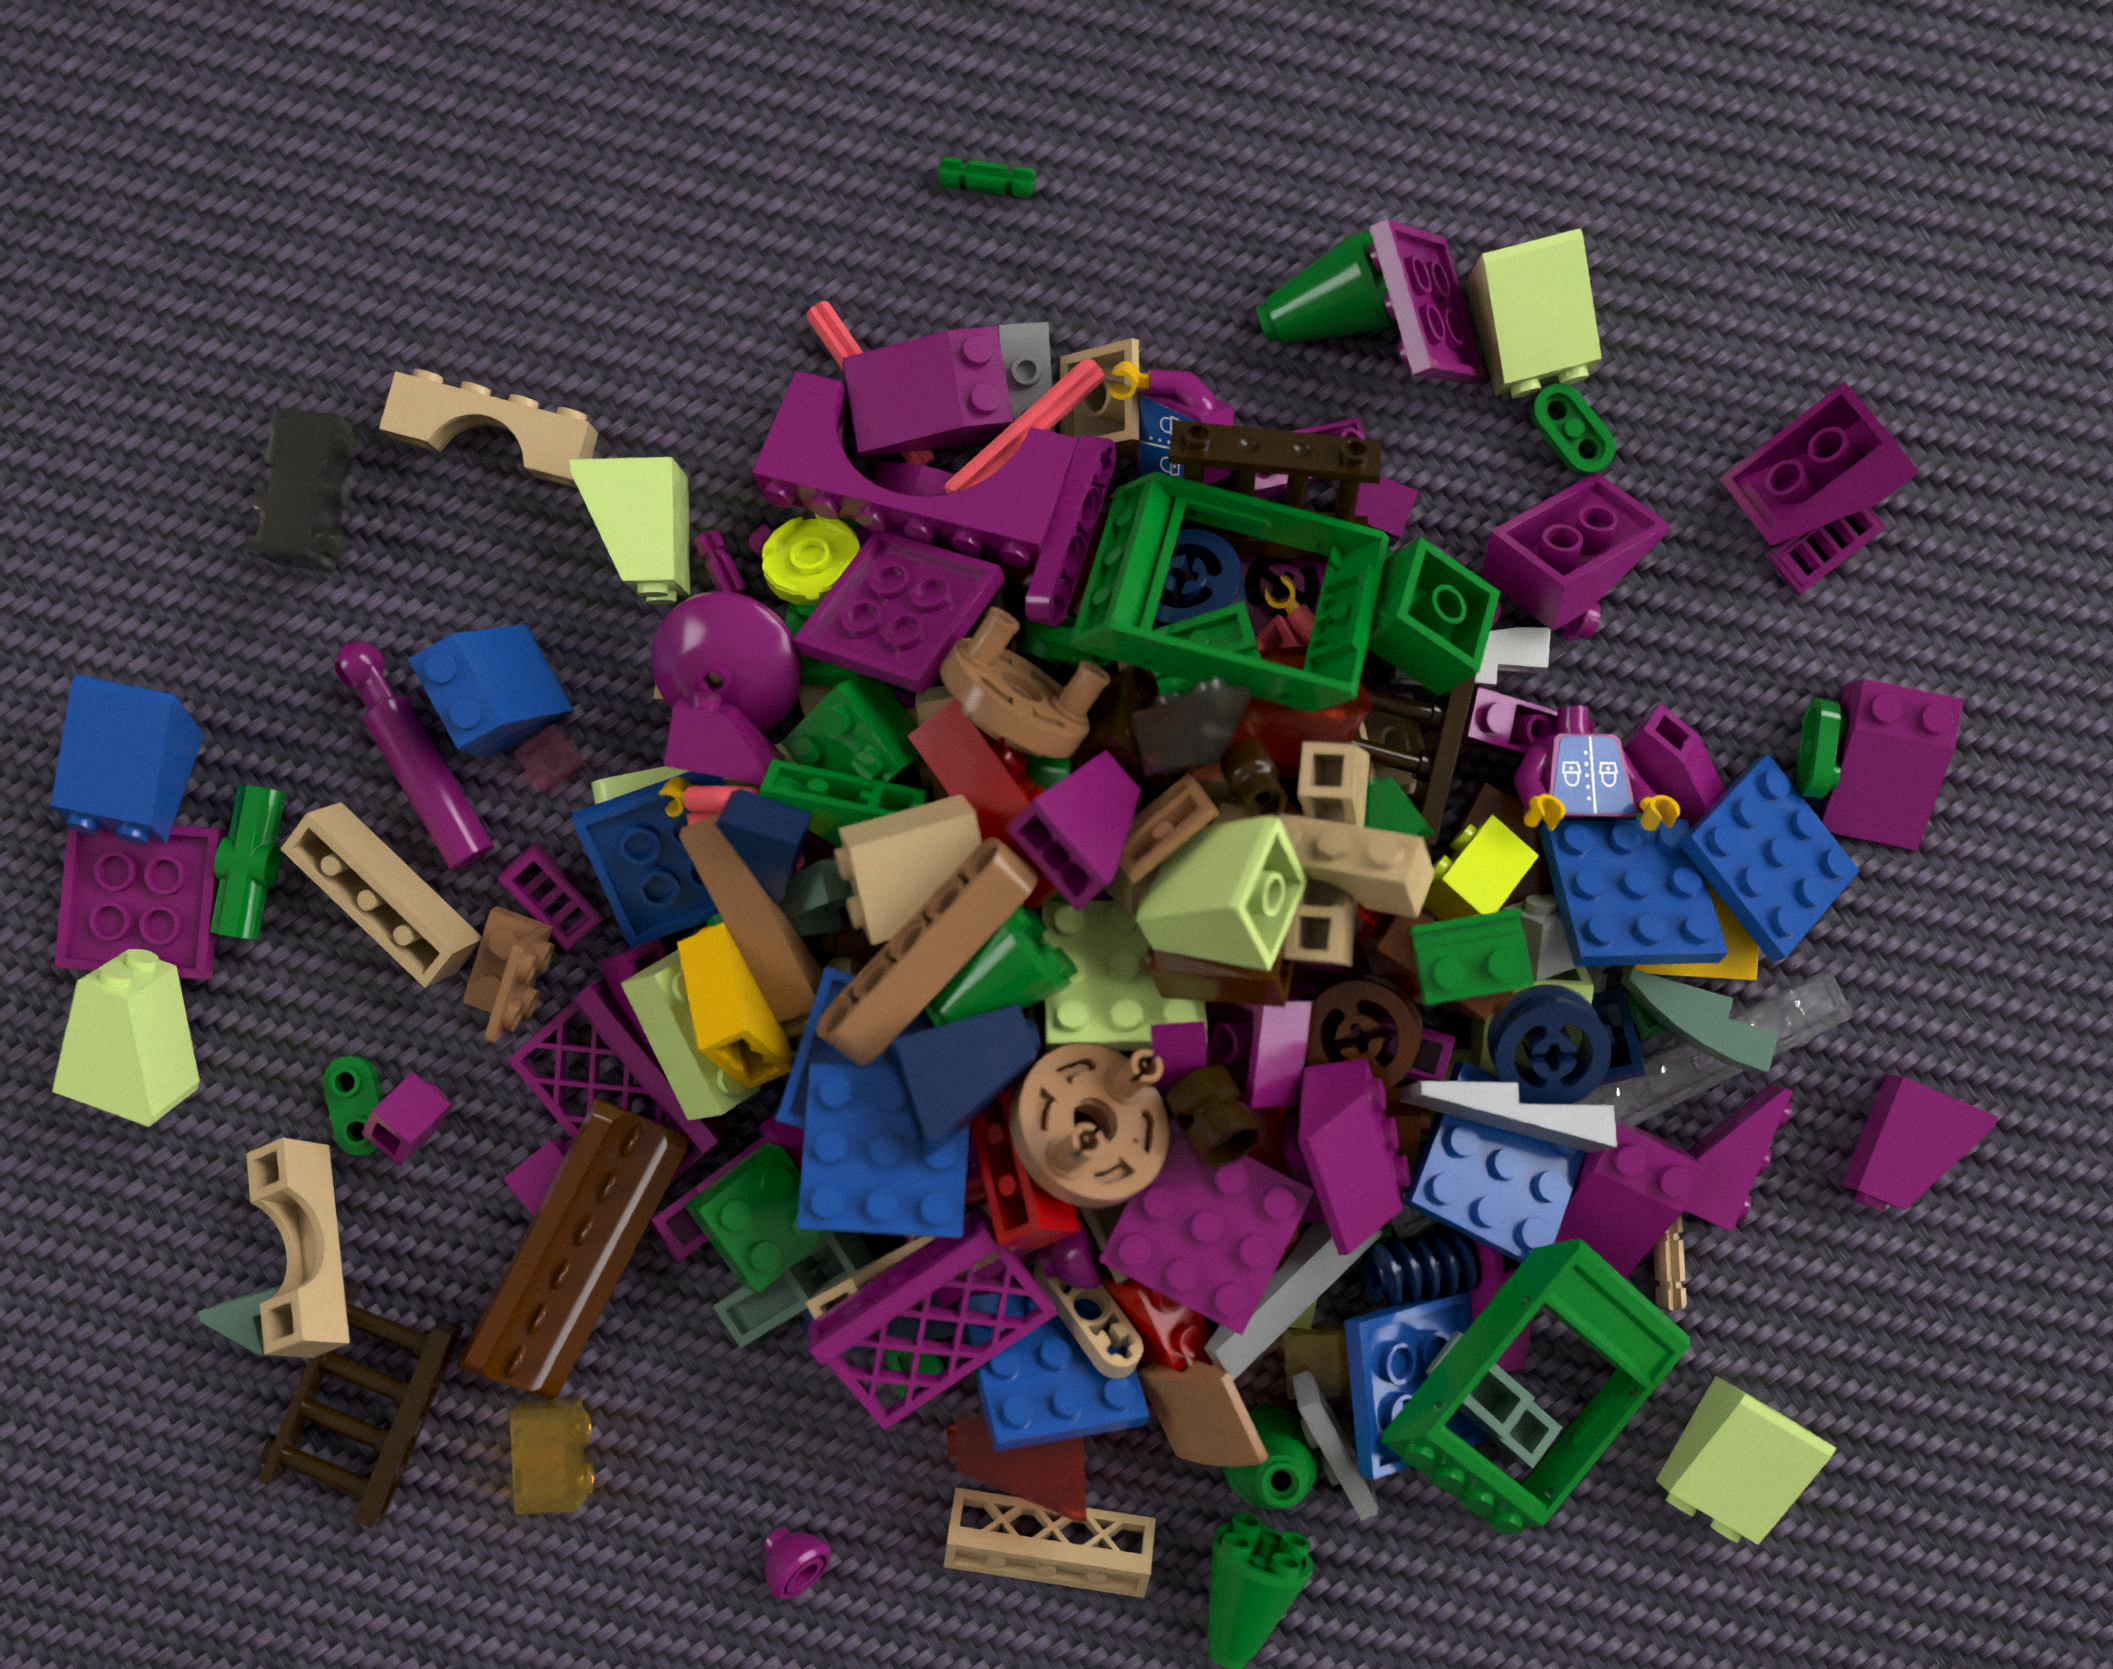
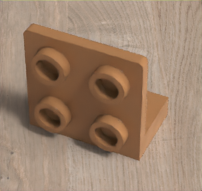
[462,906,554,1043]

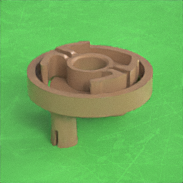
[940,607,1110,758]
[1009,1044,1169,1208]

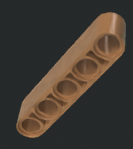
[817,838,1037,1066]

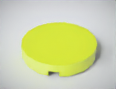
[762,514,860,605]

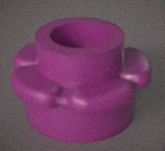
[1560,602,1600,641]

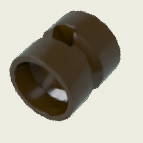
[1166,1065,1262,1168]

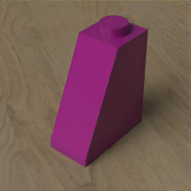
[1006,750,1141,912]
[1841,1074,1998,1213]

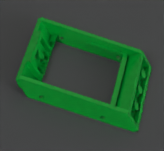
[1069,471,1389,713]
[1382,1239,1690,1535]

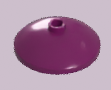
[651,591,803,733]

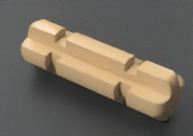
[1653,1214,1687,1310]

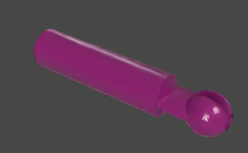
[334,641,495,871]

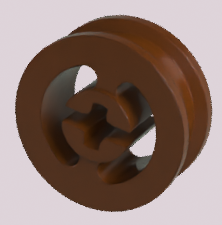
[1305,973,1423,1090]

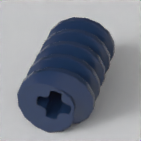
[1361,1229,1477,1306]

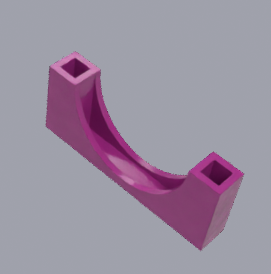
[752,371,1079,568]

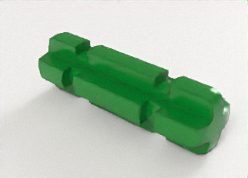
[938,157,1036,198]

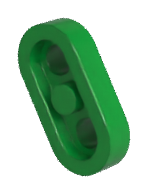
[1531,383,1615,476]
[1795,698,1847,800]
[323,1056,384,1156]

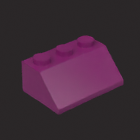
[1298,1058,1411,1256]

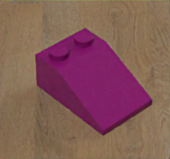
[842,326,1013,457]
[1719,381,1919,546]
[1481,473,1671,631]
[1819,679,1964,851]
[1205,995,1312,1108]
[1554,1117,1706,1278]

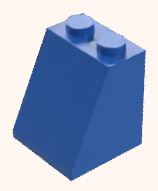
[408,624,575,760]
[50,675,205,845]

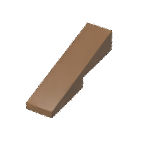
[679,813,824,1023]

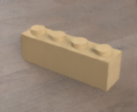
[280,802,482,988]

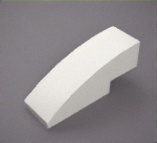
[1388,627,1550,690]

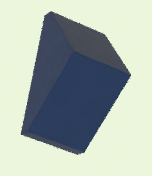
[715,789,812,903]
[1592,986,1646,1086]

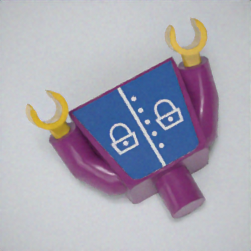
[1109,361,1234,498]
[1513,706,1680,831]

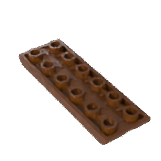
[457,1098,689,1401]

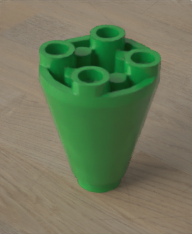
[1256,230,1397,344]
[924,904,1078,1027]
[1222,1404,1322,1510]
[1207,1512,1313,1669]

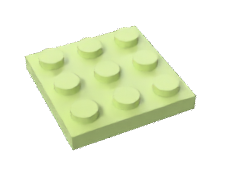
[1041,900,1208,1052]

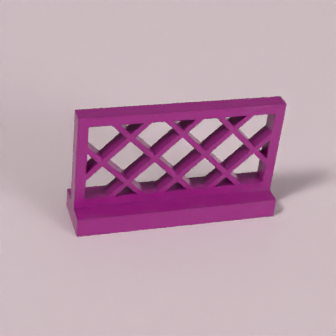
[507,979,732,1185]
[808,1206,1058,1431]

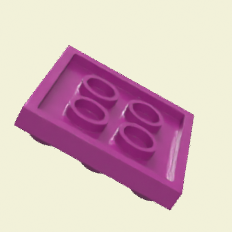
[1369,219,1487,385]
[792,531,1005,694]
[54,825,226,979]
[1098,1116,1315,1335]

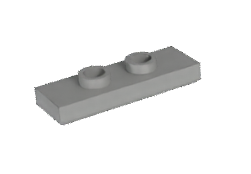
[999,322,1055,433]
[1292,1370,1379,1521]

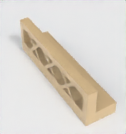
[943,1487,1156,1598]

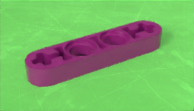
[1025,435,1116,627]

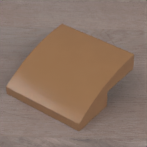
[1118,772,1219,884]
[1137,1361,1268,1467]

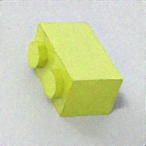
[1423,814,1539,921]

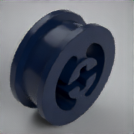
[1152,528,1246,630]
[1487,984,1611,1105]

